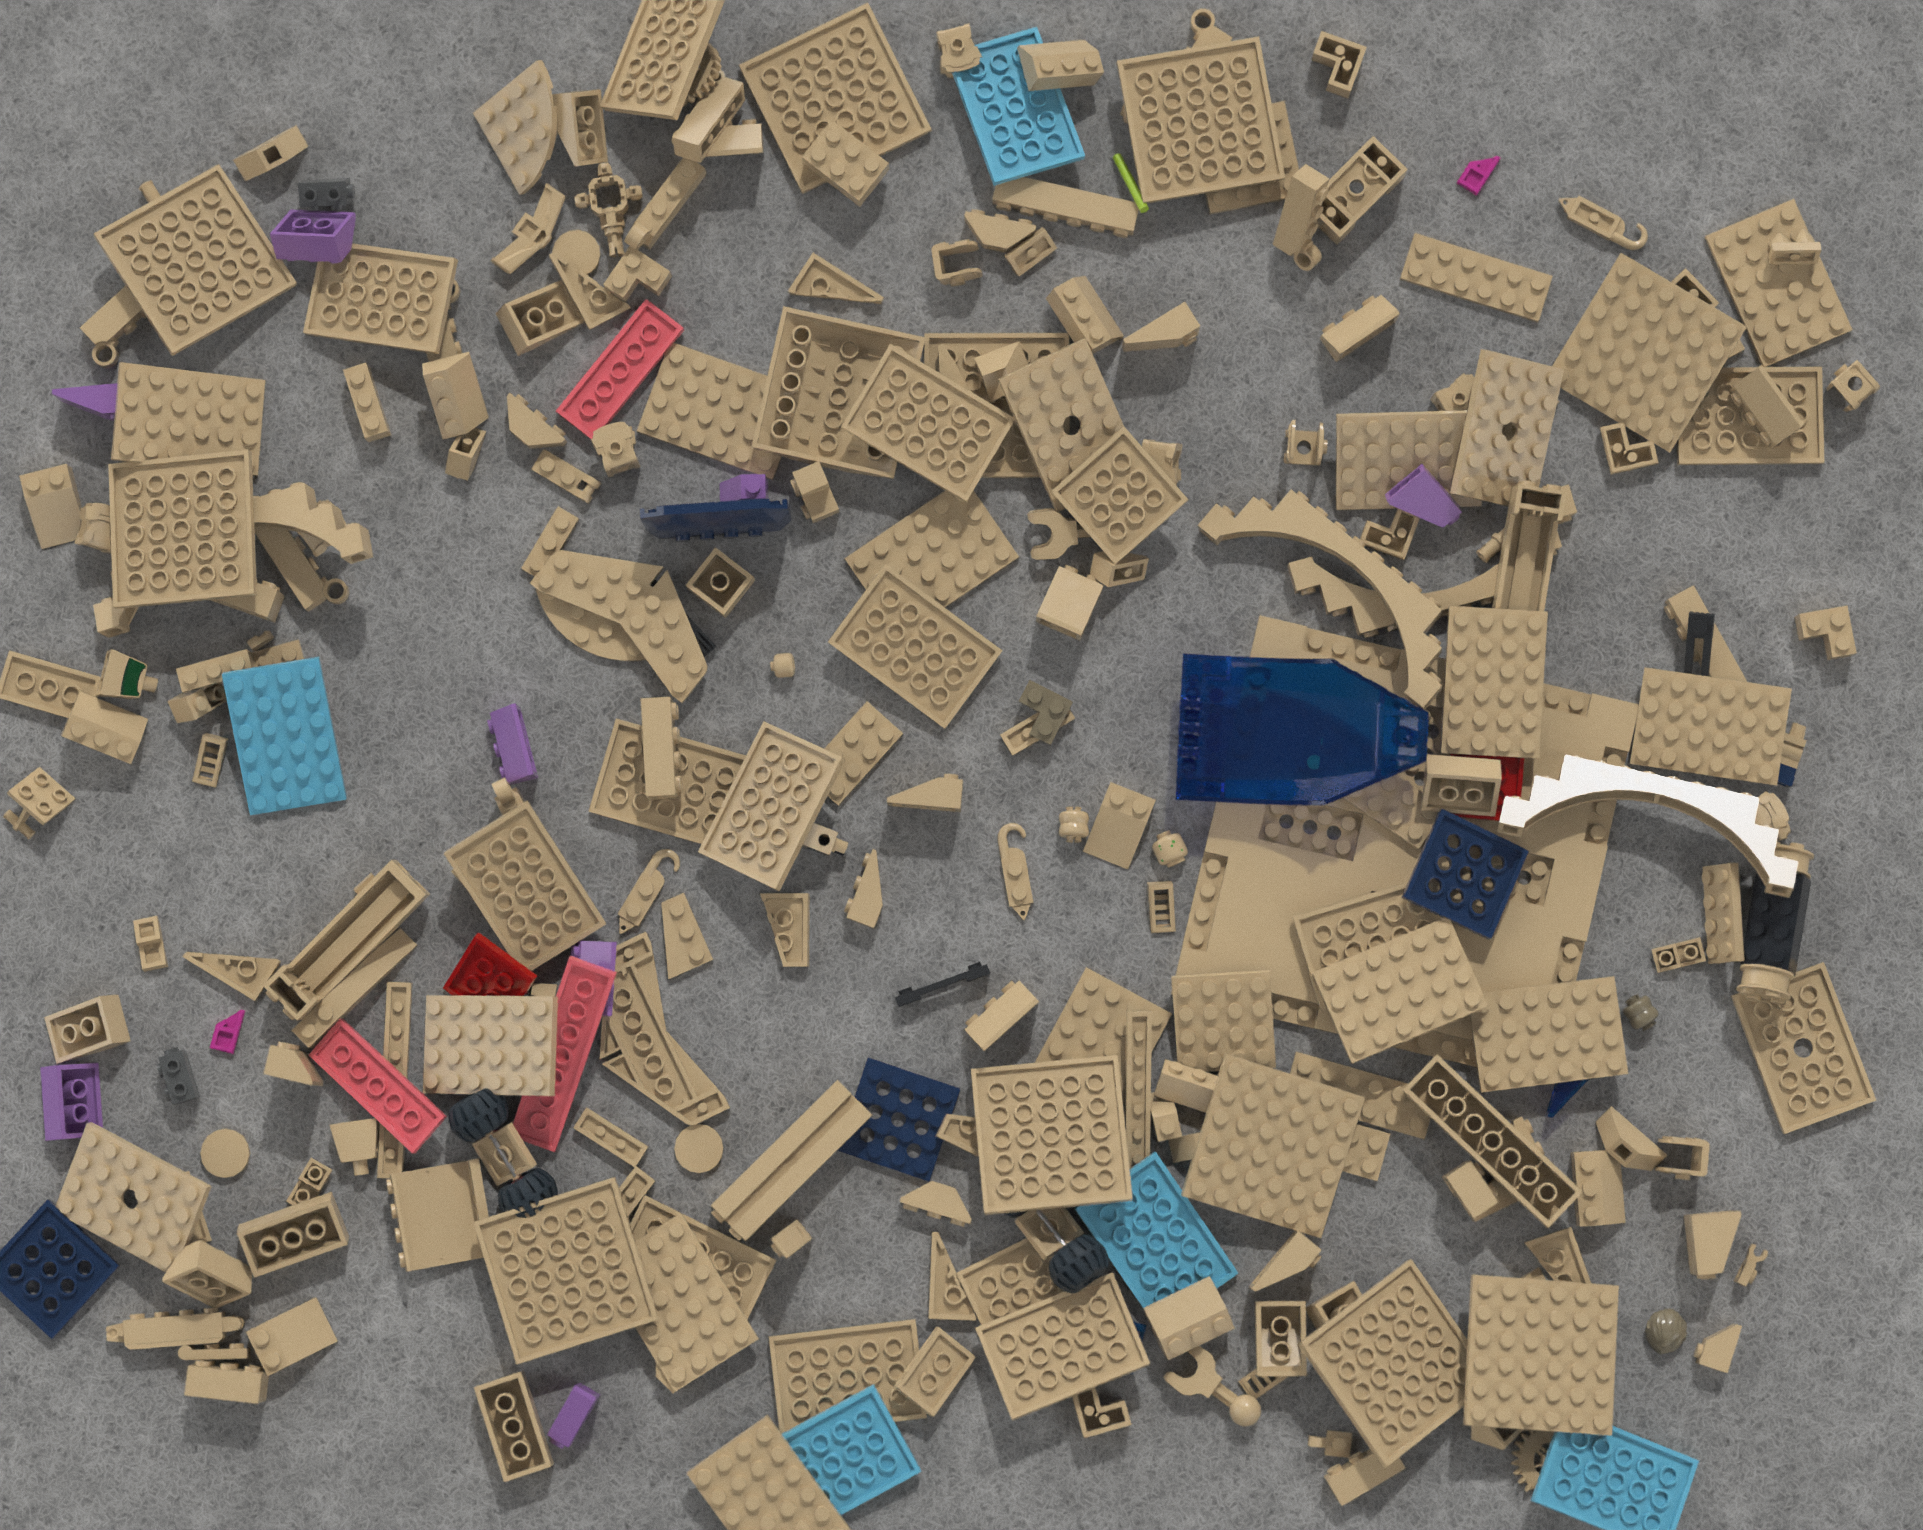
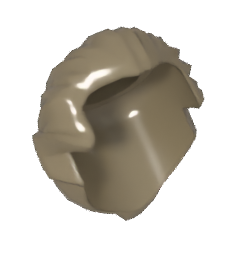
[1644,1308,1687,1355]

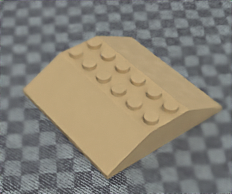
[751,306,925,479]

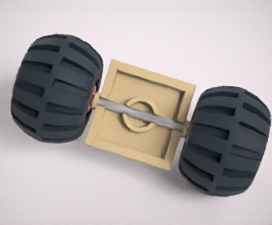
[448,1088,558,1218]
[1003,1207,1109,1294]

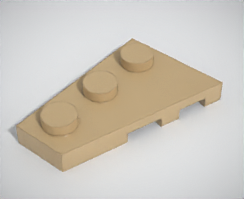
[661,893,713,979]
[760,893,810,967]
[936,1114,979,1157]
[1525,1226,1592,1284]

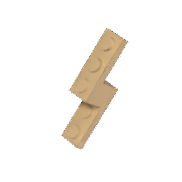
[176,640,304,693]

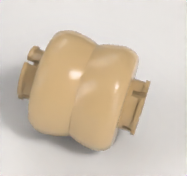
[1059,807,1089,843]

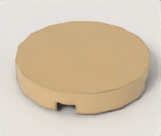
[552,230,601,275]
[674,1124,724,1173]
[200,1129,250,1178]

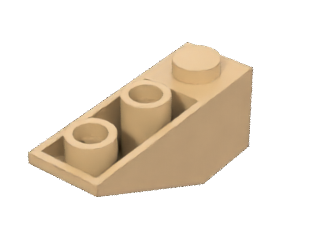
[844,849,883,929]
[771,1219,813,1259]

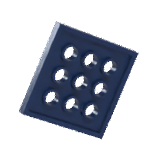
[1401,809,1529,940]
[837,1058,960,1182]
[0,1199,121,1339]

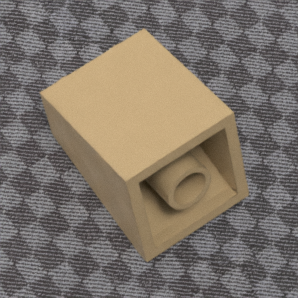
[1036,565,1104,641]
[1684,1210,1741,1279]

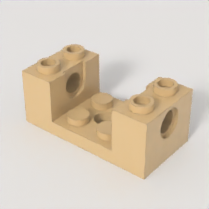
[1317,136,1408,245]

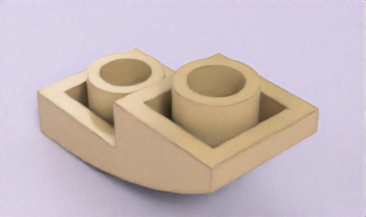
[1651,937,1707,973]
[286,1158,332,1206]

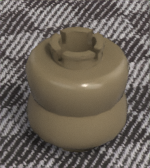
[1622,994,1659,1031]

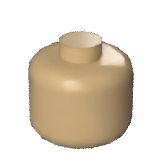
[770,653,795,678]

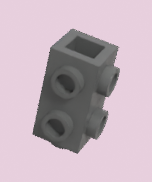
[298,178,355,211]
[157,1047,200,1105]

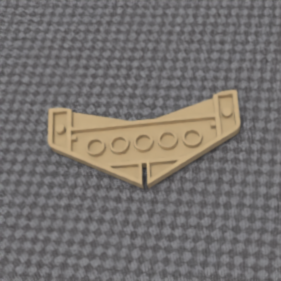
[530,550,708,704]
[600,932,730,1125]

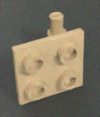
[3,767,76,840]

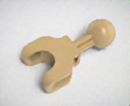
[1027,508,1091,560]
[1163,1346,1261,1426]

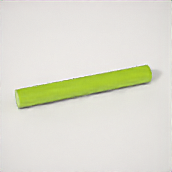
[1113,153,1149,213]

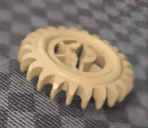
[683,43,721,107]
[1511,1430,1554,1492]

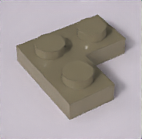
[1019,680,1073,746]

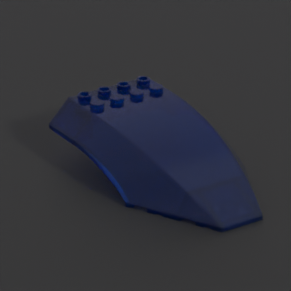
[1175,654,1429,806]

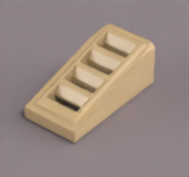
[192,733,229,788]
[1147,881,1176,933]
[1238,1368,1288,1399]

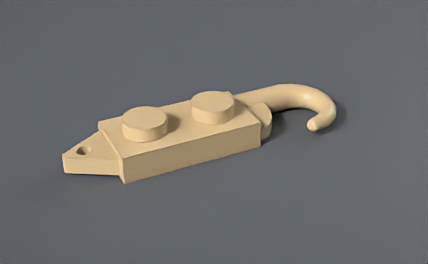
[1558,196,1648,250]
[997,823,1033,920]
[618,849,680,934]

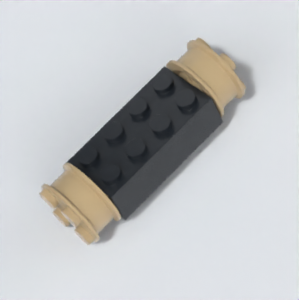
[1736,841,1814,1004]

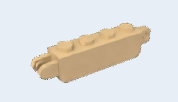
[106,1307,245,1350]

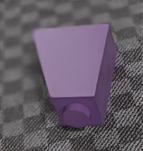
[1385,464,1462,528]
[720,474,768,501]
[547,1382,600,1449]

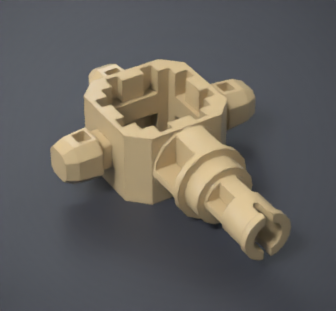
[574,163,643,258]

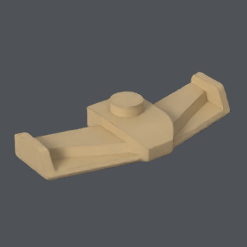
[491,183,566,274]

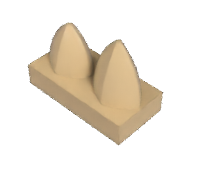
[1768,229,1821,265]

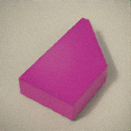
[1457,156,1501,196]
[210,1009,246,1054]

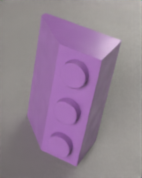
[270,210,356,263]
[487,703,538,785]
[570,941,617,1016]
[40,1063,103,1141]

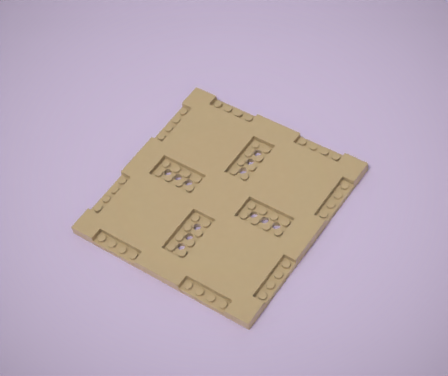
[1171,615,1639,1085]

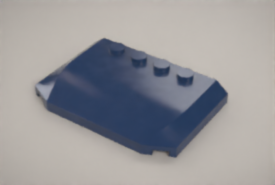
[640,499,791,542]

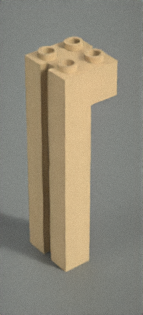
[1492,480,1567,611]
[263,860,430,1021]
[711,1080,872,1241]

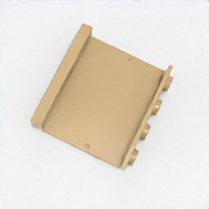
[386,1158,489,1272]

